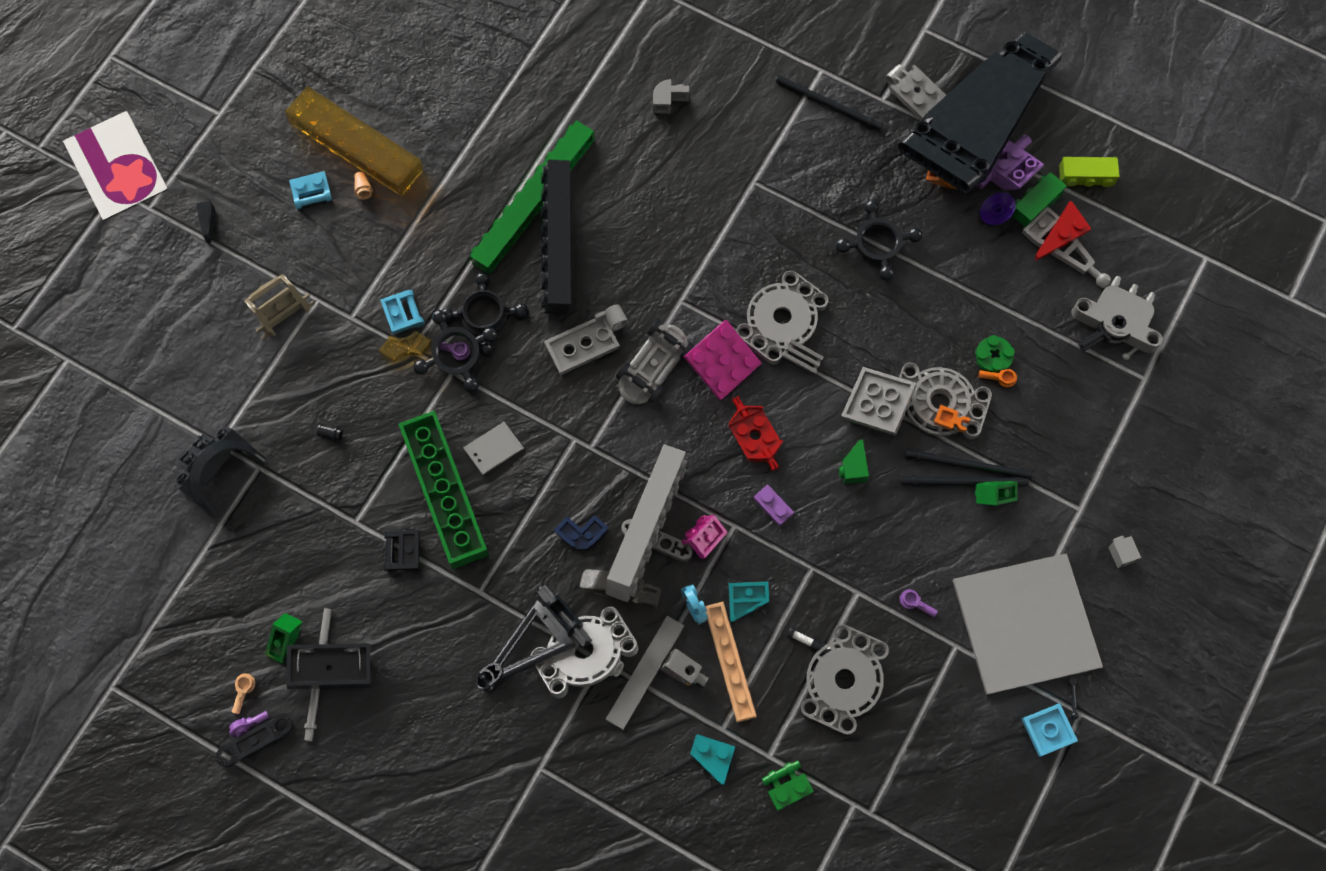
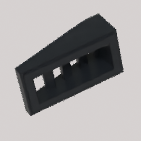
[197,201,215,243]

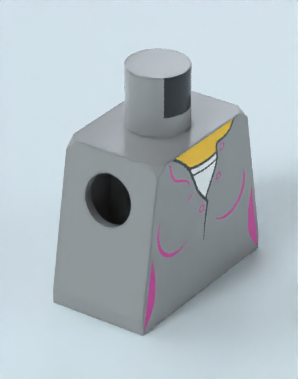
[660,649,708,688]

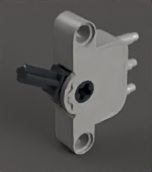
[1071,276,1163,353]

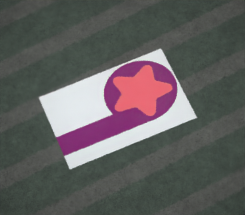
[63,111,168,220]

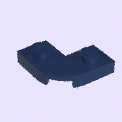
[554,515,609,550]

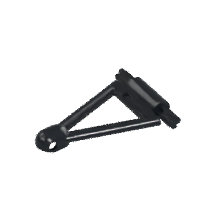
[476,585,592,691]

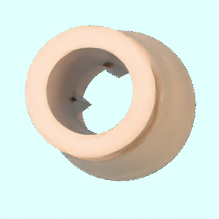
[354,172,373,200]

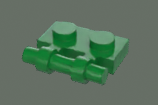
[761,760,814,811]

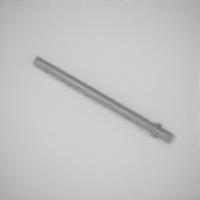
[304,608,332,741]

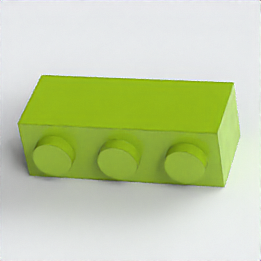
[1059,157,1119,187]

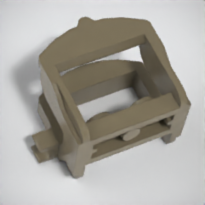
[244,274,315,340]

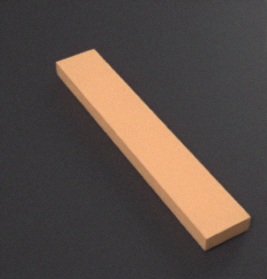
[705,602,757,723]

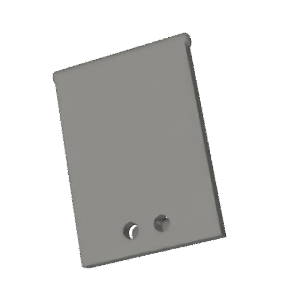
[463,422,524,475]

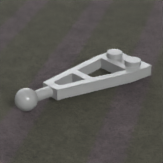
[1022,207,1111,288]

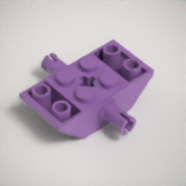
[976,134,1044,190]

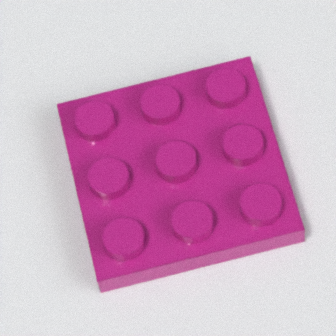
[684,320,762,400]

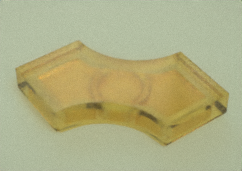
[379,331,432,362]

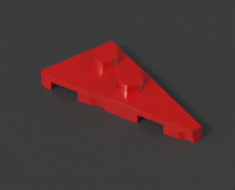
[1035,201,1091,261]

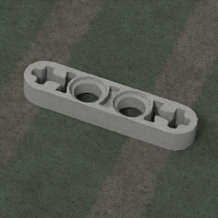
[621,519,693,562]

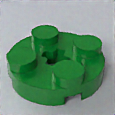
[975,335,1015,373]

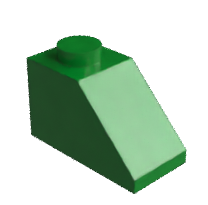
[838,440,869,484]
[975,481,1018,505]
[265,613,302,664]

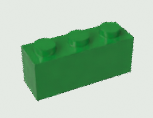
[1012,172,1067,228]

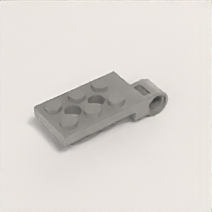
[544,304,628,375]

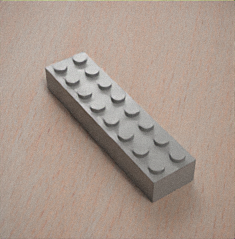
[606,444,688,602]

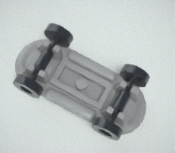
[615,319,694,404]

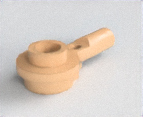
[232,674,256,714]

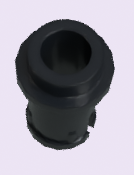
[317,424,343,442]

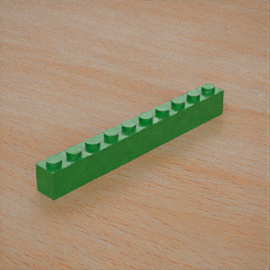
[470,120,595,275]

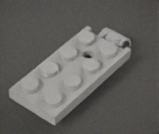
[885,64,946,121]

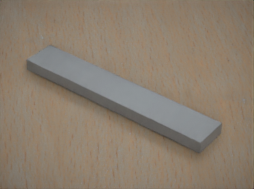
[606,616,684,730]

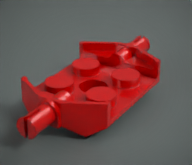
[728,396,783,471]

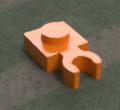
[933,405,970,433]

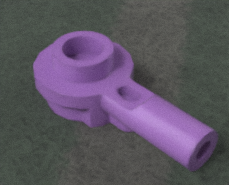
[440,342,471,360]
[900,589,938,618]
[229,711,269,738]

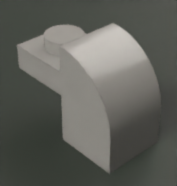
[653,79,689,114]

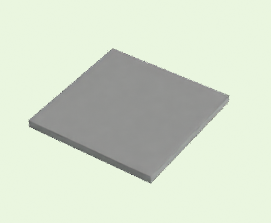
[952,553,1103,695]

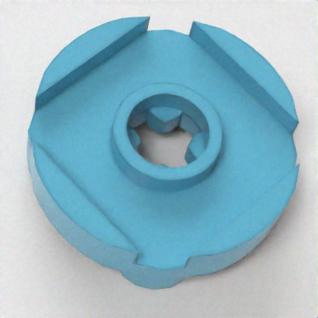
[681,584,708,625]

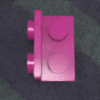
[681,515,728,559]

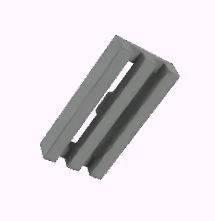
[782,339,823,374]

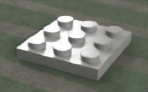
[841,367,917,436]

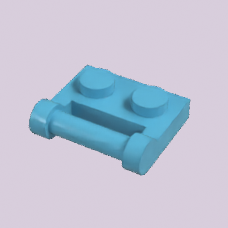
[289,171,332,210]
[380,290,425,335]

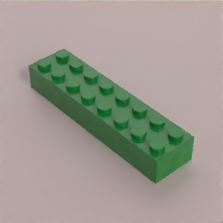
[398,410,489,569]

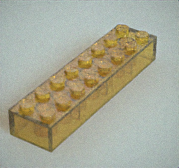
[285,86,424,196]

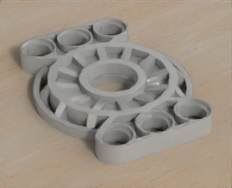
[736,271,828,365]
[899,362,992,439]
[531,607,639,698]
[801,624,889,734]

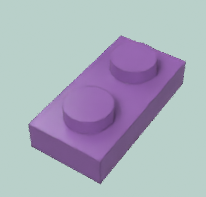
[753,484,794,527]

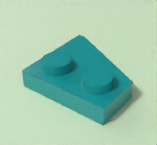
[728,582,769,622]
[690,734,735,786]

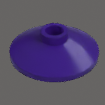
[980,193,1016,225]

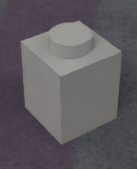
[1108,536,1141,568]

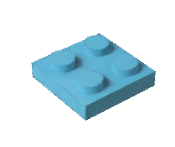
[1022,703,1078,757]

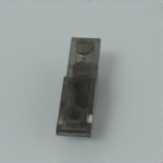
[579,569,662,609]

